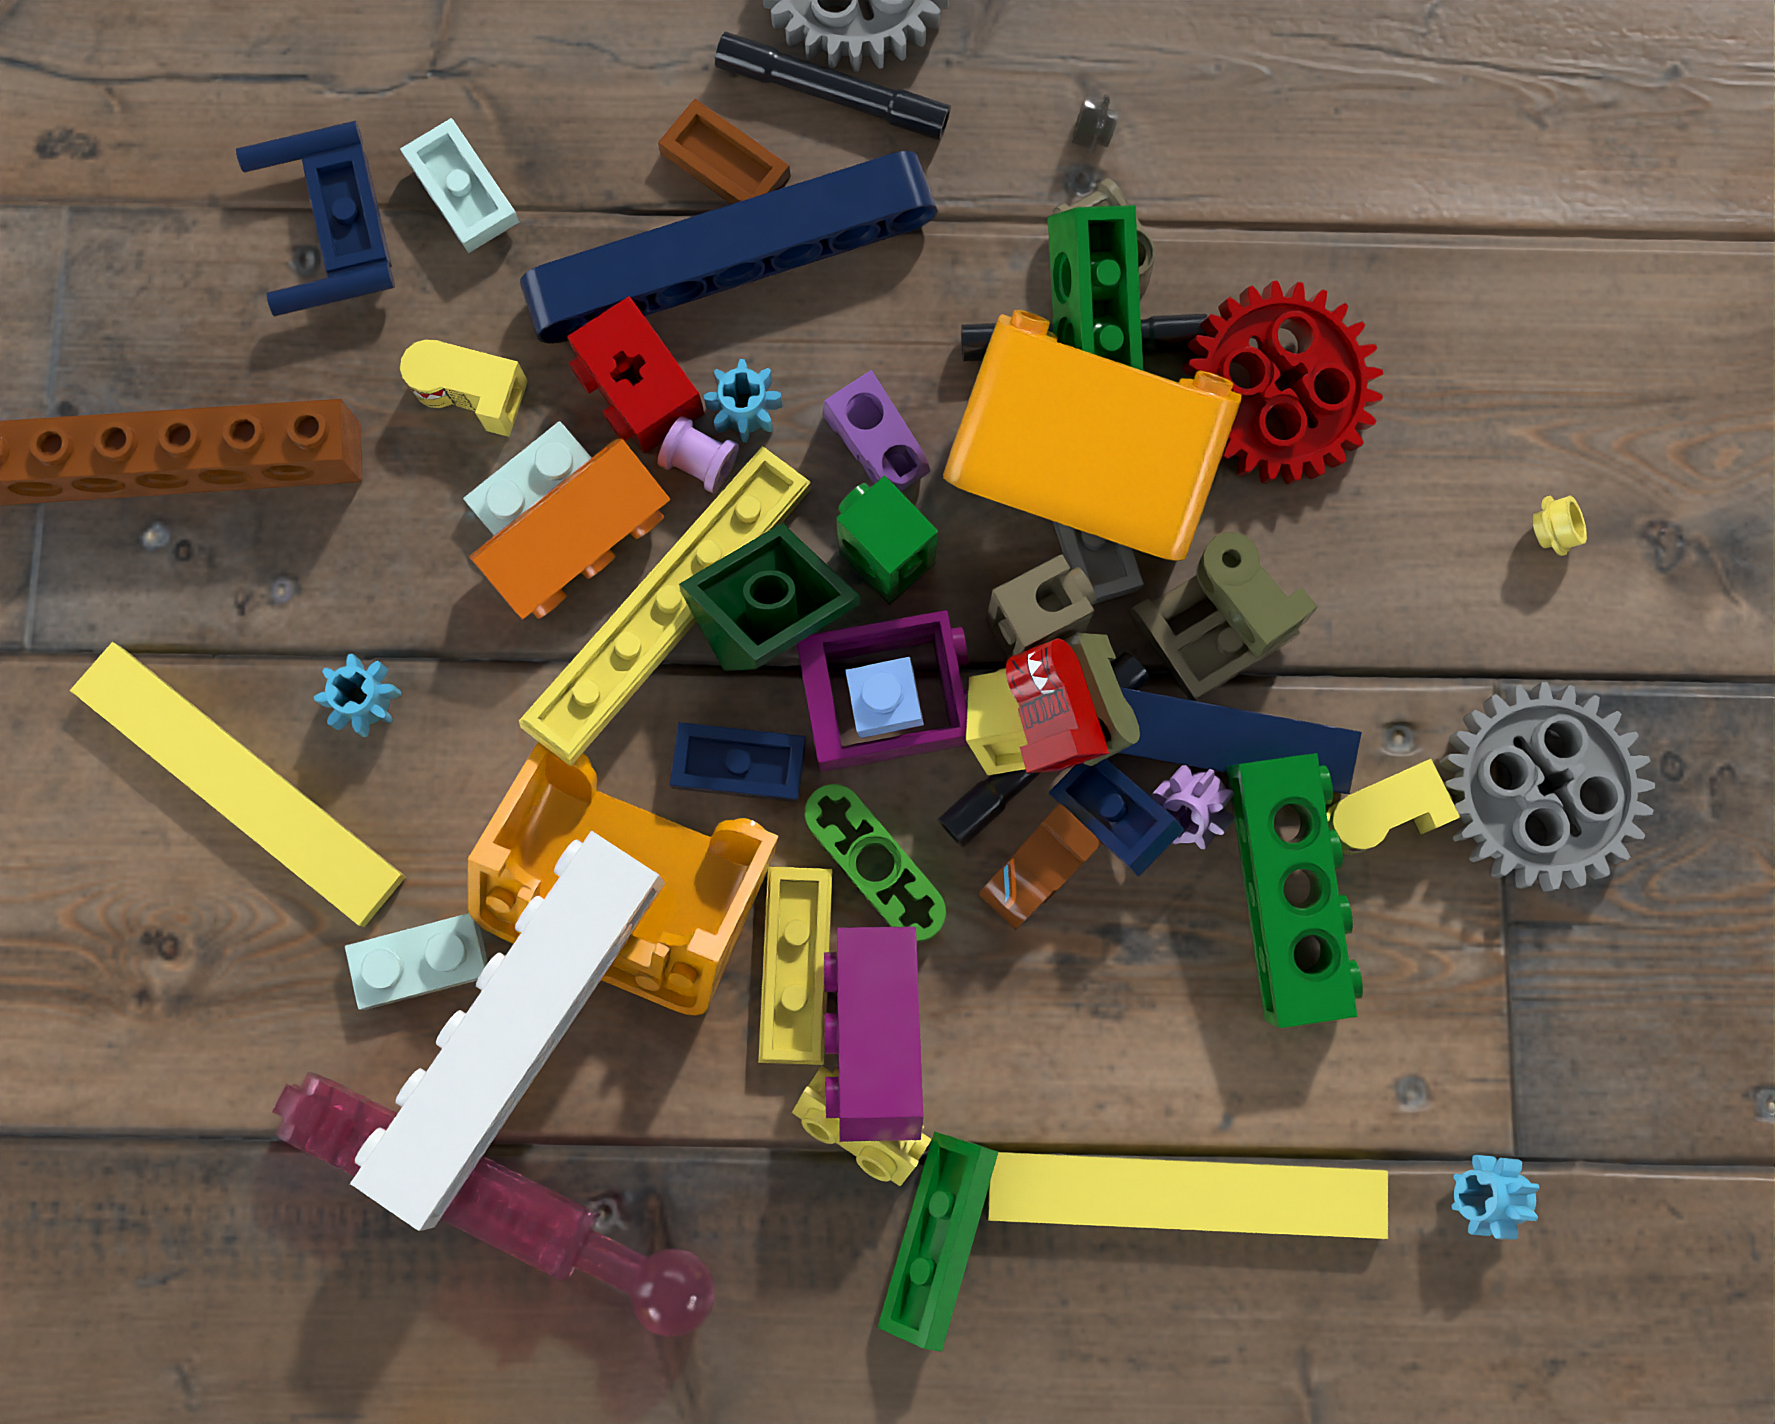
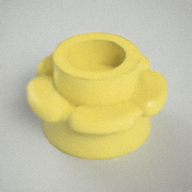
[1533,496,1587,556]

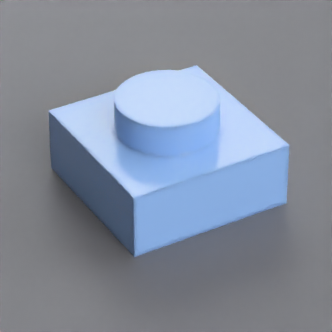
[846,657,924,738]

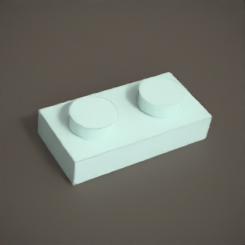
[400,118,520,254]
[463,421,592,536]
[345,913,488,1010]

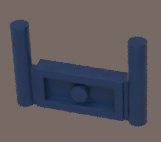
[236,120,395,317]

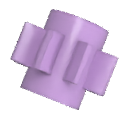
[1152,765,1235,849]

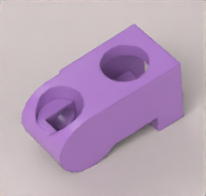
[822,370,930,492]

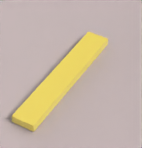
[519,446,811,766]
[70,642,406,927]
[987,1152,1388,1239]

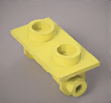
[792,1066,931,1186]

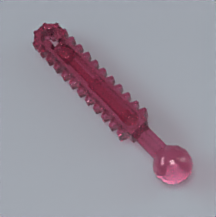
[272,1072,715,1338]

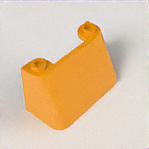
[943,310,1241,561]
[468,742,779,1015]

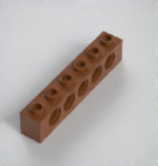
[0,399,362,506]

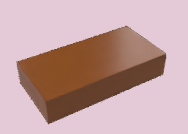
[658,98,791,204]

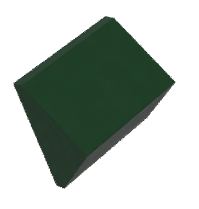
[679,523,860,671]

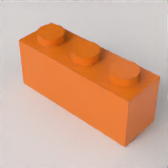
[469,439,671,620]

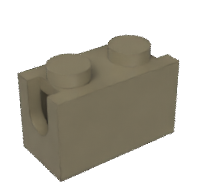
[986,554,1096,660]

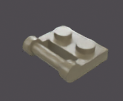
[1130,575,1301,701]

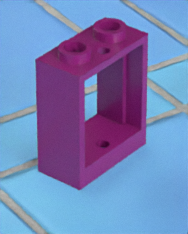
[797,610,969,773]

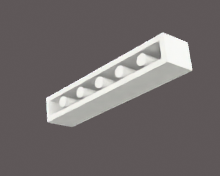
[350,831,666,1231]

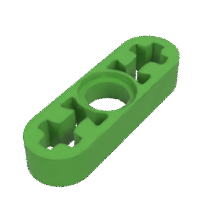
[805,784,946,943]

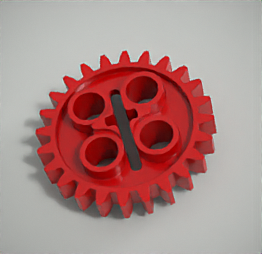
[1181,280,1383,485]

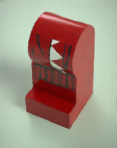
[1006,638,1109,773]

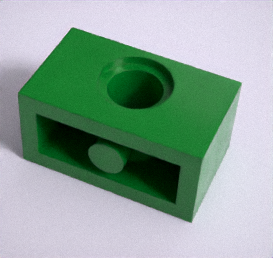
[836,475,938,606]

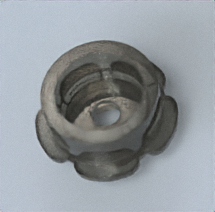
[1071,94,1119,154]

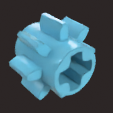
[704,359,783,442]
[314,654,401,737]
[1451,1155,1540,1240]

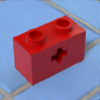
[567,296,705,454]

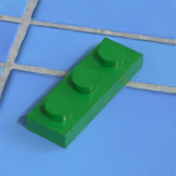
[877,1131,998,1352]

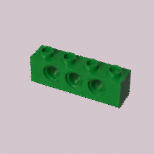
[1048,205,1143,371]
[1226,753,1363,1028]

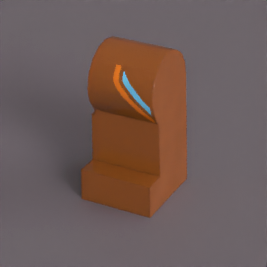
[978,803,1102,931]

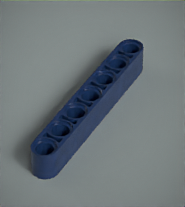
[520,151,938,344]

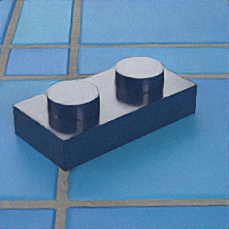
[670,722,806,803]
[1048,759,1184,877]

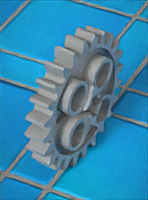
[763,0,949,72]
[1439,682,1655,892]

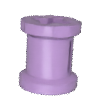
[657,416,739,494]

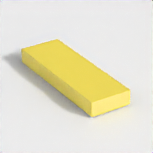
[758,867,833,1065]

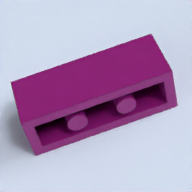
[824,927,924,1142]

